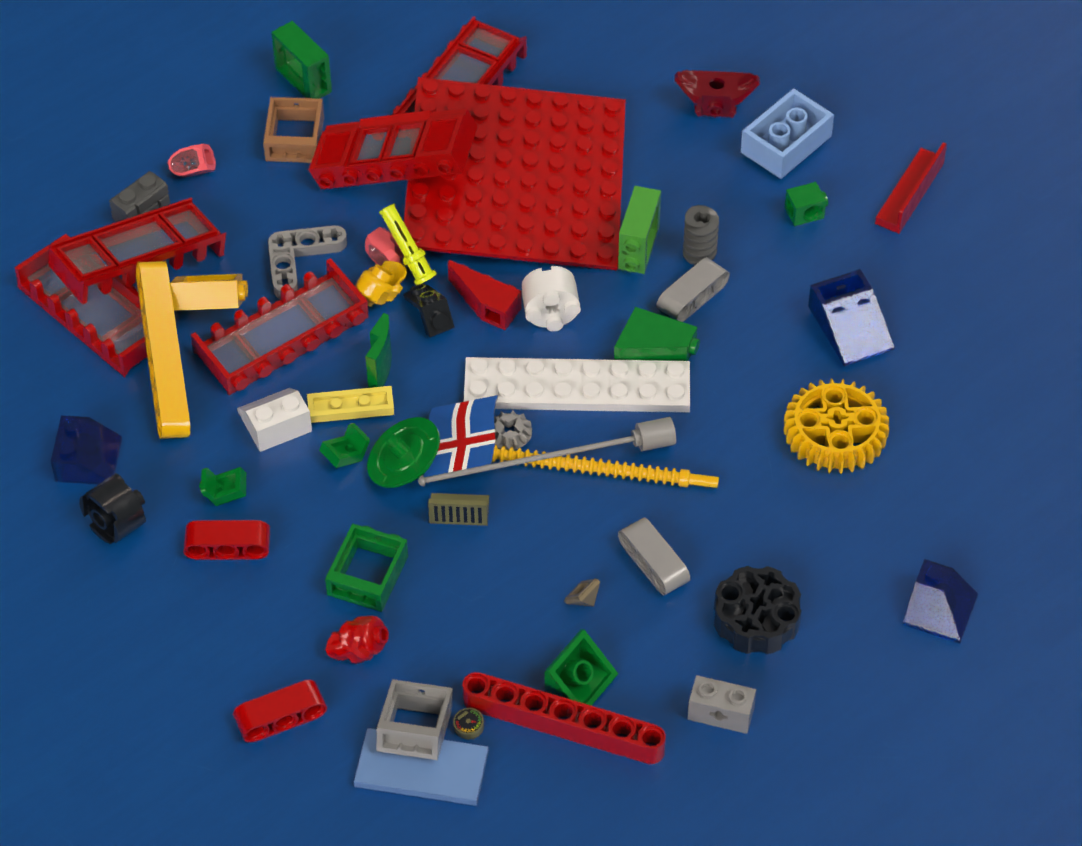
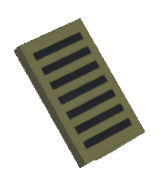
[428,493,489,526]

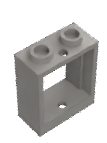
[376,679,453,760]

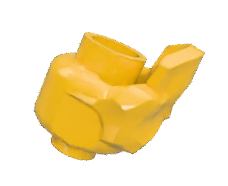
[355,261,407,307]

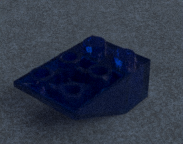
[808,269,895,366]

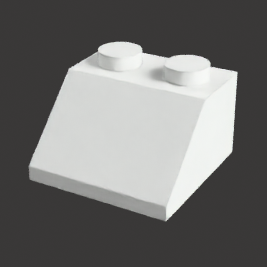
[237,388,312,452]

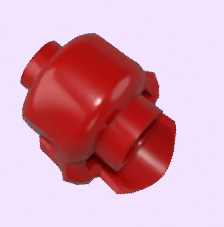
[326,616,389,664]

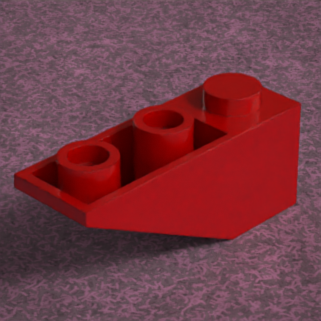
[448,260,522,330]

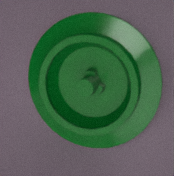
[367,417,440,488]

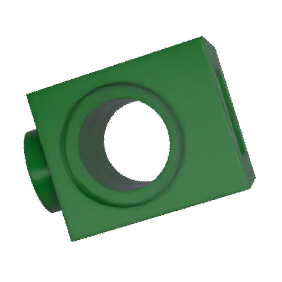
[784,182,828,226]

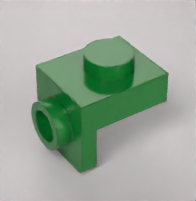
[319,423,370,468]
[199,467,247,506]

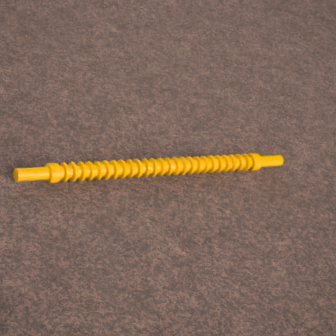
[492,445,719,488]

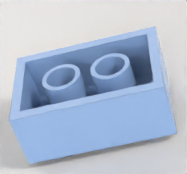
[741,88,834,179]

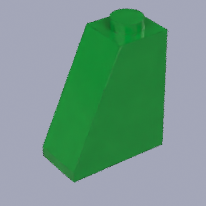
[614,307,700,361]

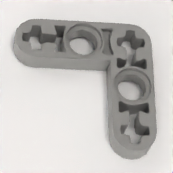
[268,226,347,299]

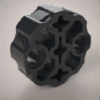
[714,566,801,654]

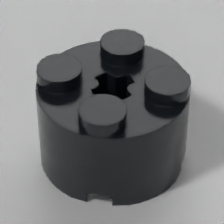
[79,473,146,544]

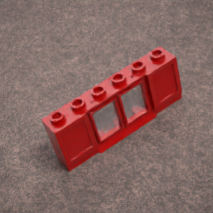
[308,108,478,190]

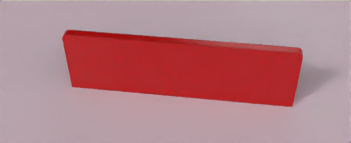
[875,142,947,234]

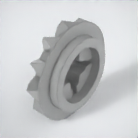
[494,410,532,450]

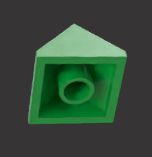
[544,629,618,706]

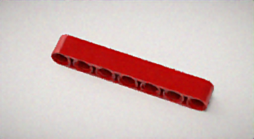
[462,672,666,764]

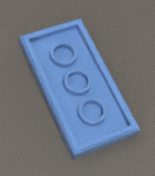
[354,728,489,806]

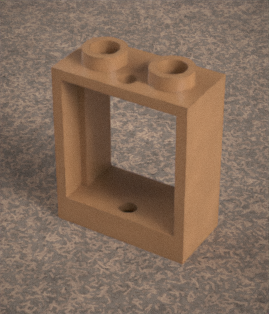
[263,97,324,163]

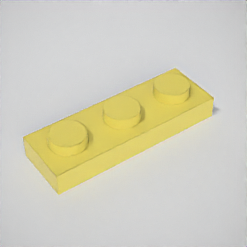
[307,386,394,423]

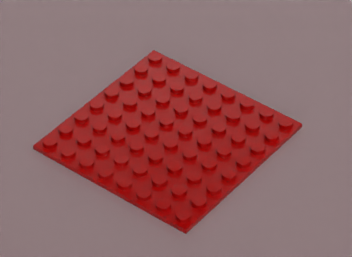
[402,77,626,270]

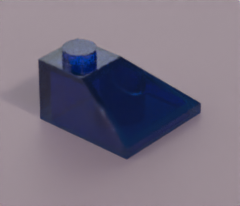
[903,559,978,644]

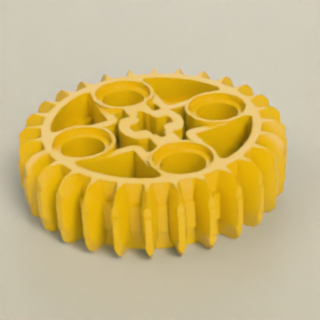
[783,378,889,474]

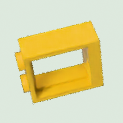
[170,274,248,311]

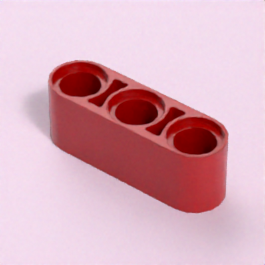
[183,520,270,560]
[233,680,327,742]

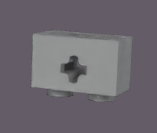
[688,675,756,734]

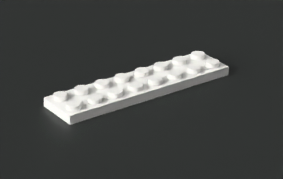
[464,357,690,412]

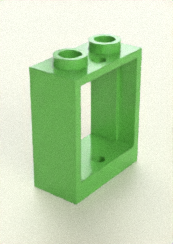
[618,186,661,274]

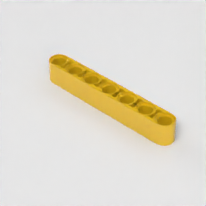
[136,261,190,439]

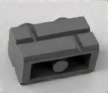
[109,171,170,222]

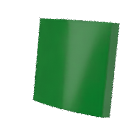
[365,313,392,388]

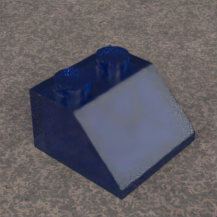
[51,415,122,485]

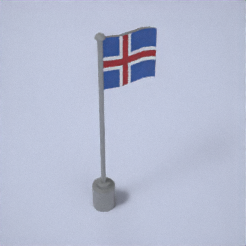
[418,395,676,486]

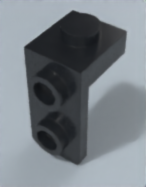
[403,284,455,337]

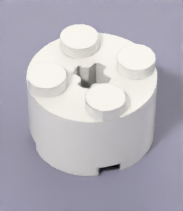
[522,266,581,331]

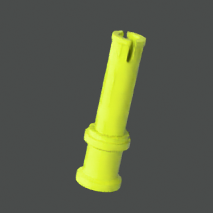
[379,204,437,285]

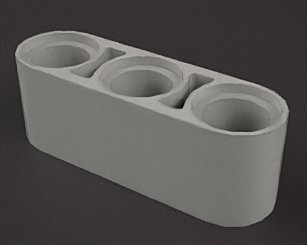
[656,257,730,322]
[618,517,690,595]

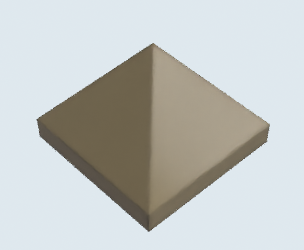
[564,579,600,607]

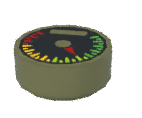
[453,708,484,740]

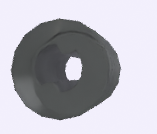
[683,205,719,265]

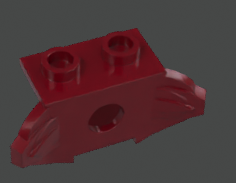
[675,70,760,118]

